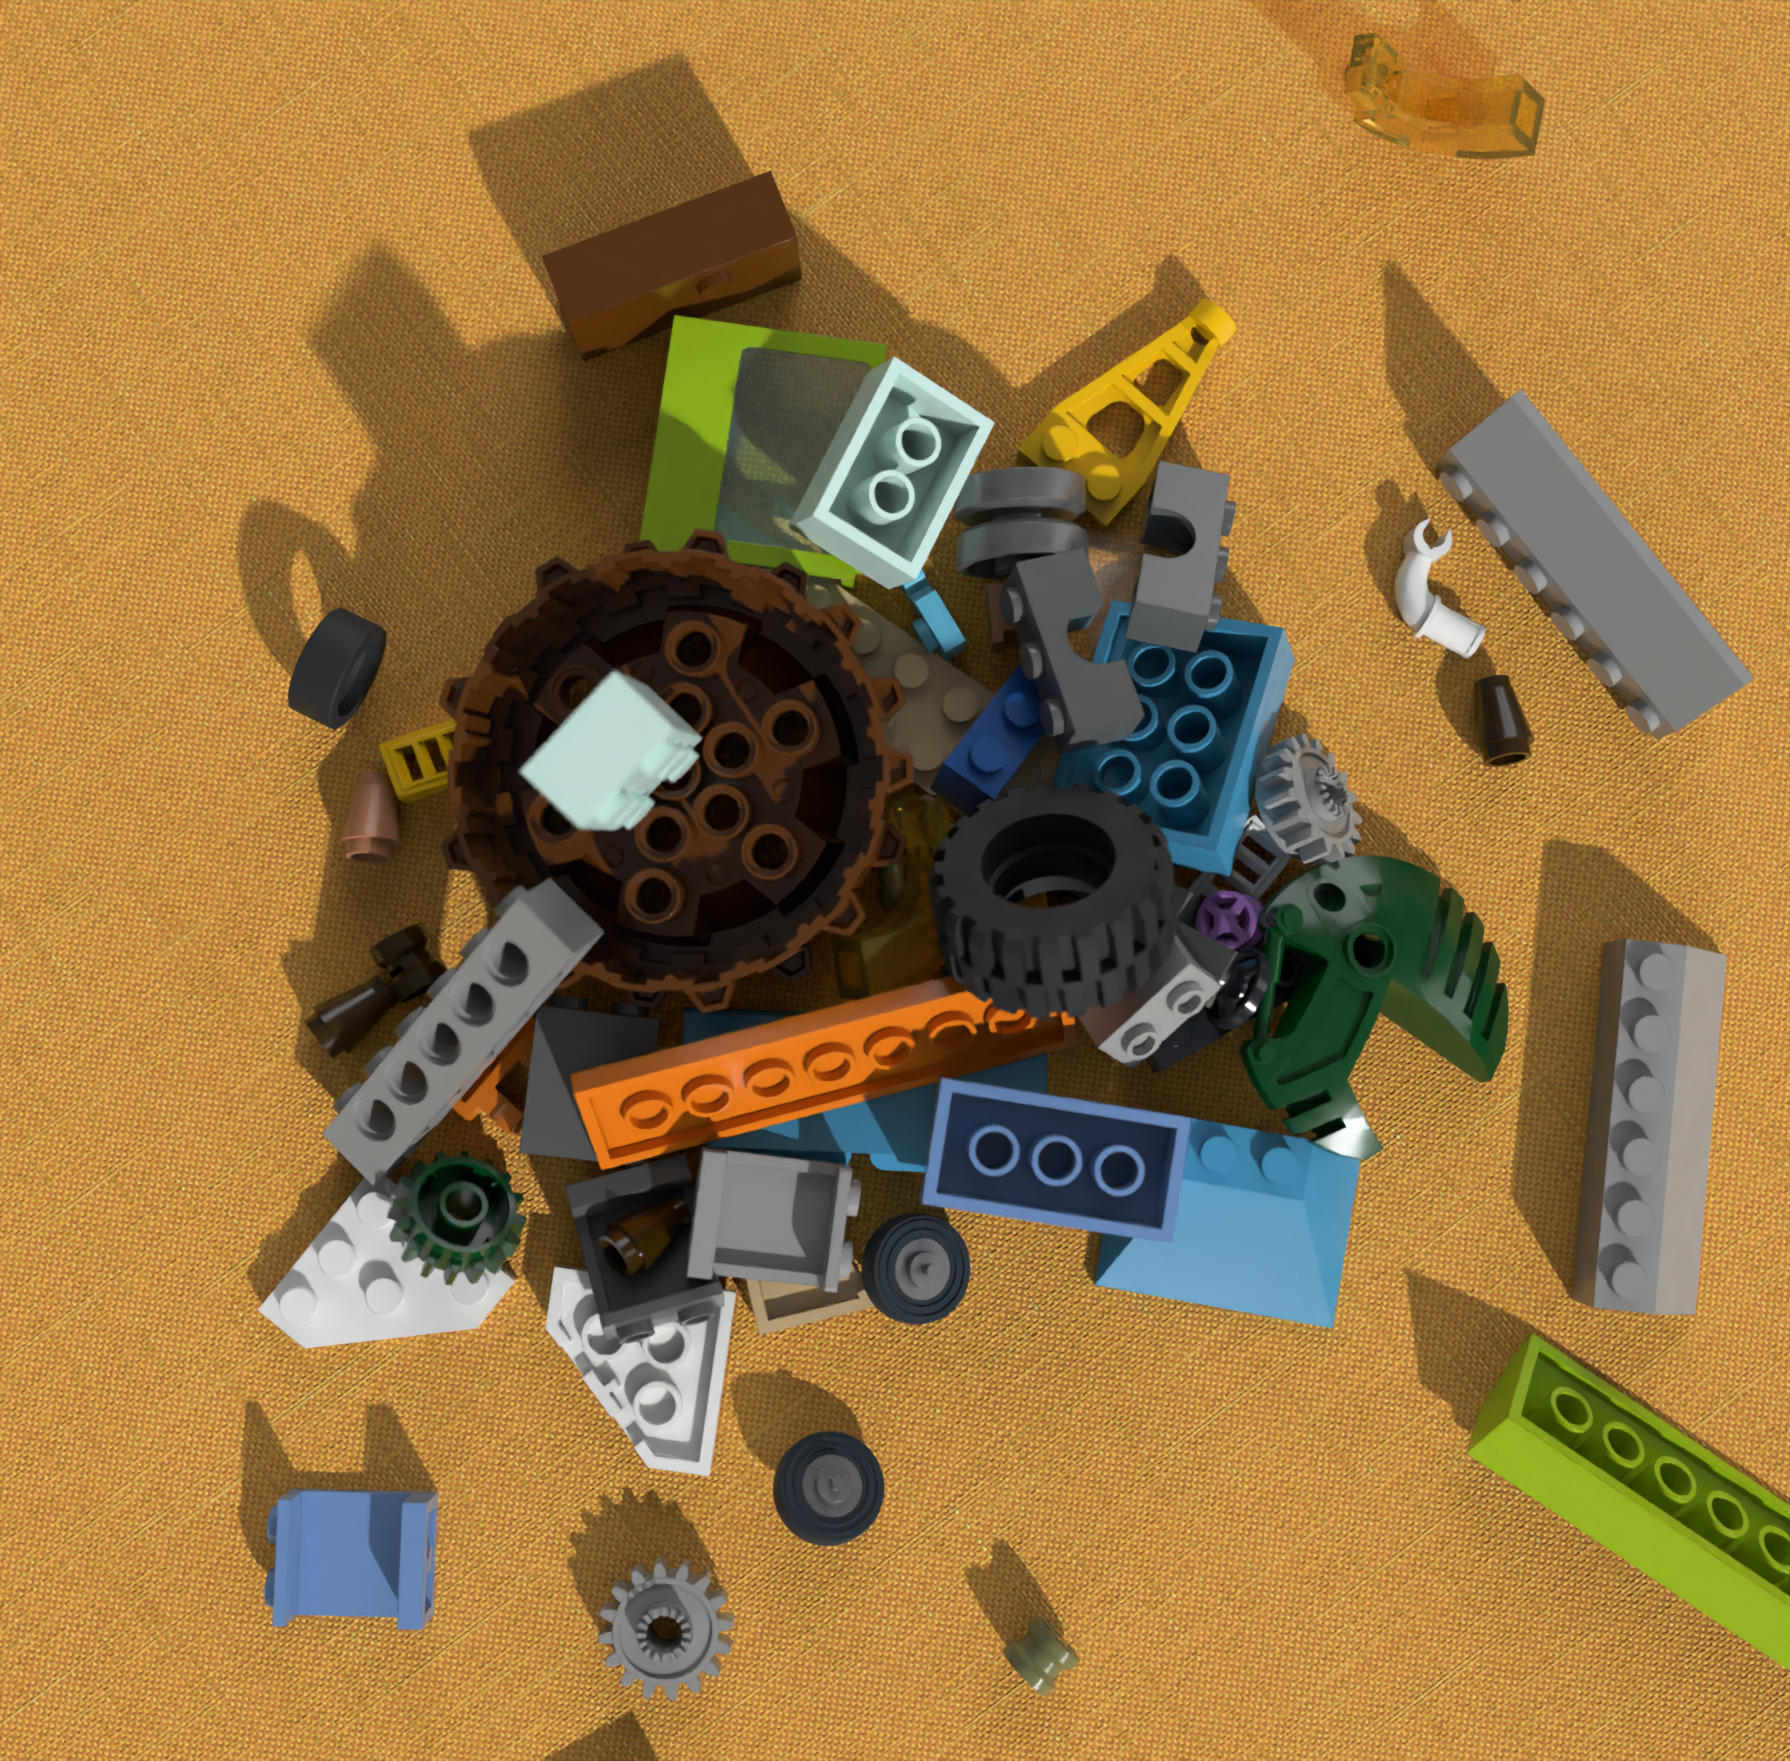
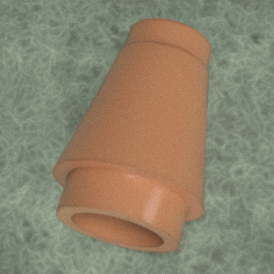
[340,772,401,864]

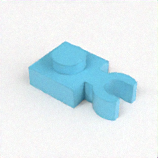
[899,569,966,661]

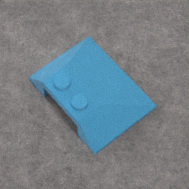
[1094,1106,1360,1328]

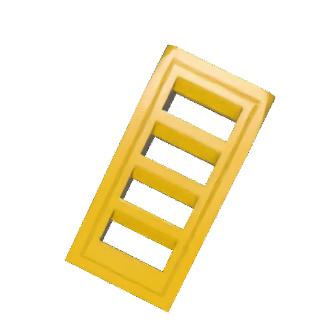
[379,719,456,804]

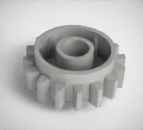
[1255,734,1362,866]
[598,1556,735,1701]

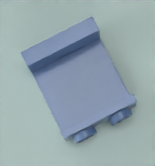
[264,1488,438,1630]

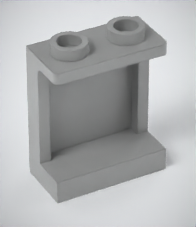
[1078,935,1221,1068]
[685,1146,861,1293]

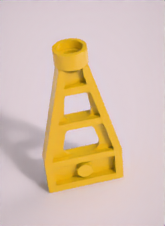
[1017,298,1237,531]

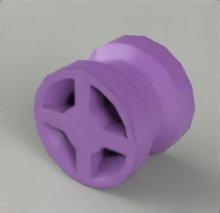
[1196,890,1264,951]

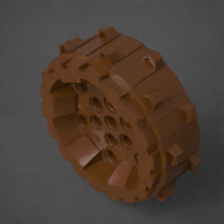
[438,528,914,1013]

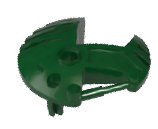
[1240,855,1509,1160]

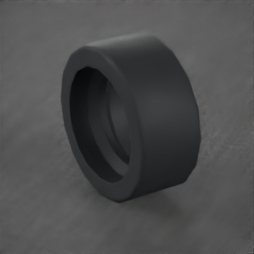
[288,607,386,730]

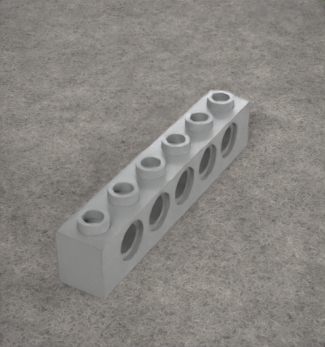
[322,878,604,1186]

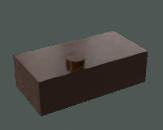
[542,171,802,361]

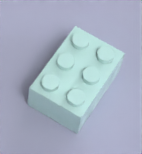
[788,356,995,589]
[520,671,702,831]

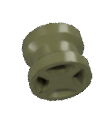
[1002,1614,1080,1696]

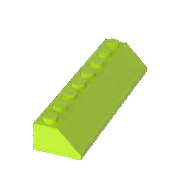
[1466,1333,1790,1671]

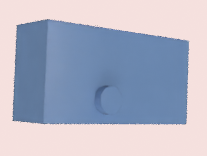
[919,1076,1191,1244]

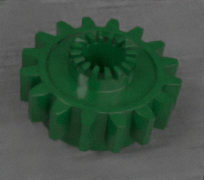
[387,1150,527,1285]

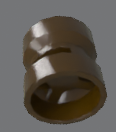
[369,923,448,1004]

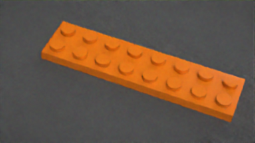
[570,976,1077,1170]

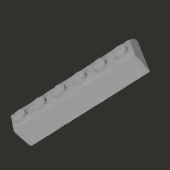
[1436,390,1754,740]
[1572,939,1727,1315]

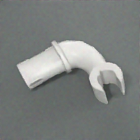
[1395,518,1486,659]

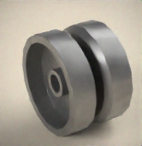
[954,467,1089,580]

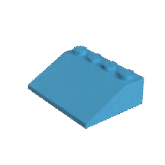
[1052,600,1295,877]

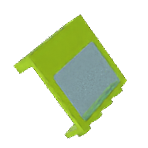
[640,315,887,591]

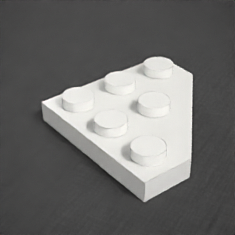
[258,1174,518,1348]
[545,1265,737,1476]

